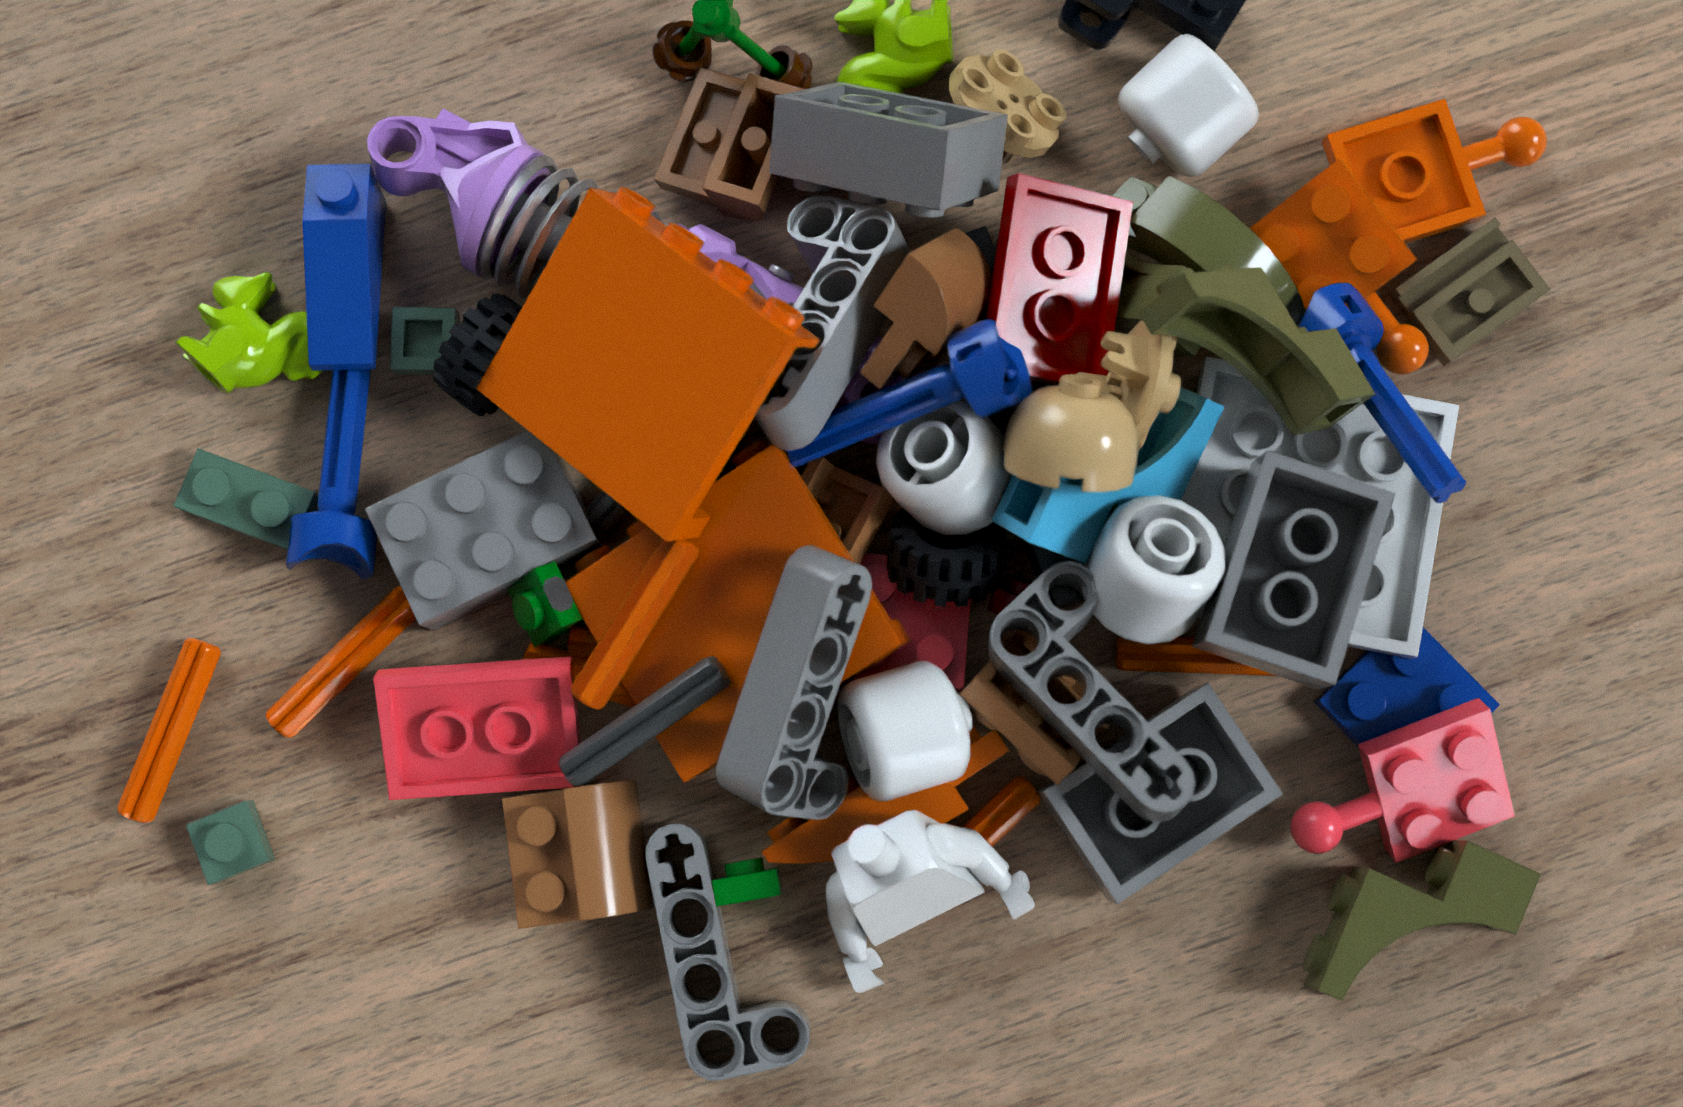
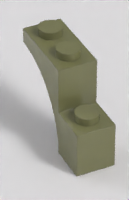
[1138,265,1375,436]
[1303,840,1541,1001]

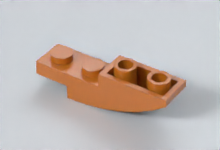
[761,726,1009,864]

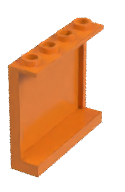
[476,186,820,542]
[565,440,912,783]

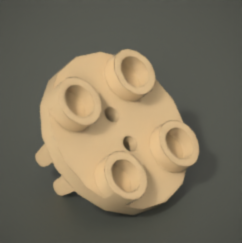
[949,49,1066,165]
[1077,320,1181,450]

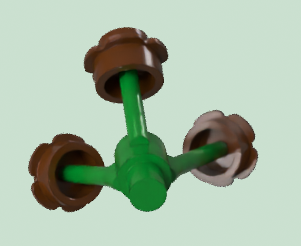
[652,0,813,89]

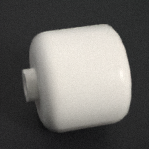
[1118,34,1259,177]
[876,397,1012,535]
[1081,495,1225,644]
[837,661,973,802]

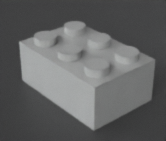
[769,82,1008,217]
[365,430,604,631]
[1192,450,1396,689]
[1038,683,1283,904]

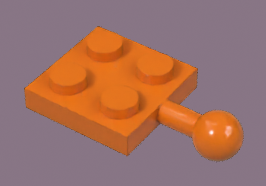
[1322,98,1547,244]
[1250,159,1429,375]

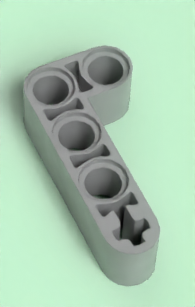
[754,195,911,451]
[716,545,872,820]
[988,561,1195,822]
[646,823,810,1081]

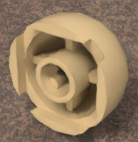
[1003,375,1139,492]

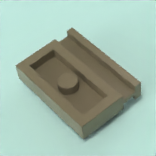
[1389,218,1551,367]

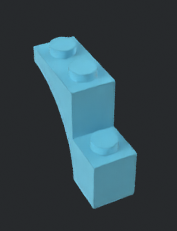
[992,387,1225,564]

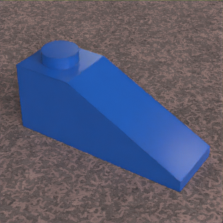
[302,163,386,371]

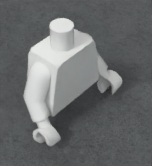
[826,810,1035,993]

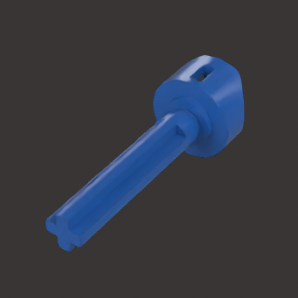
[1298,283,1467,503]
[785,320,1032,467]
[286,369,377,579]

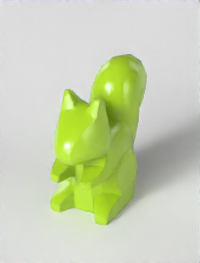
[834,0,954,94]
[175,272,324,394]

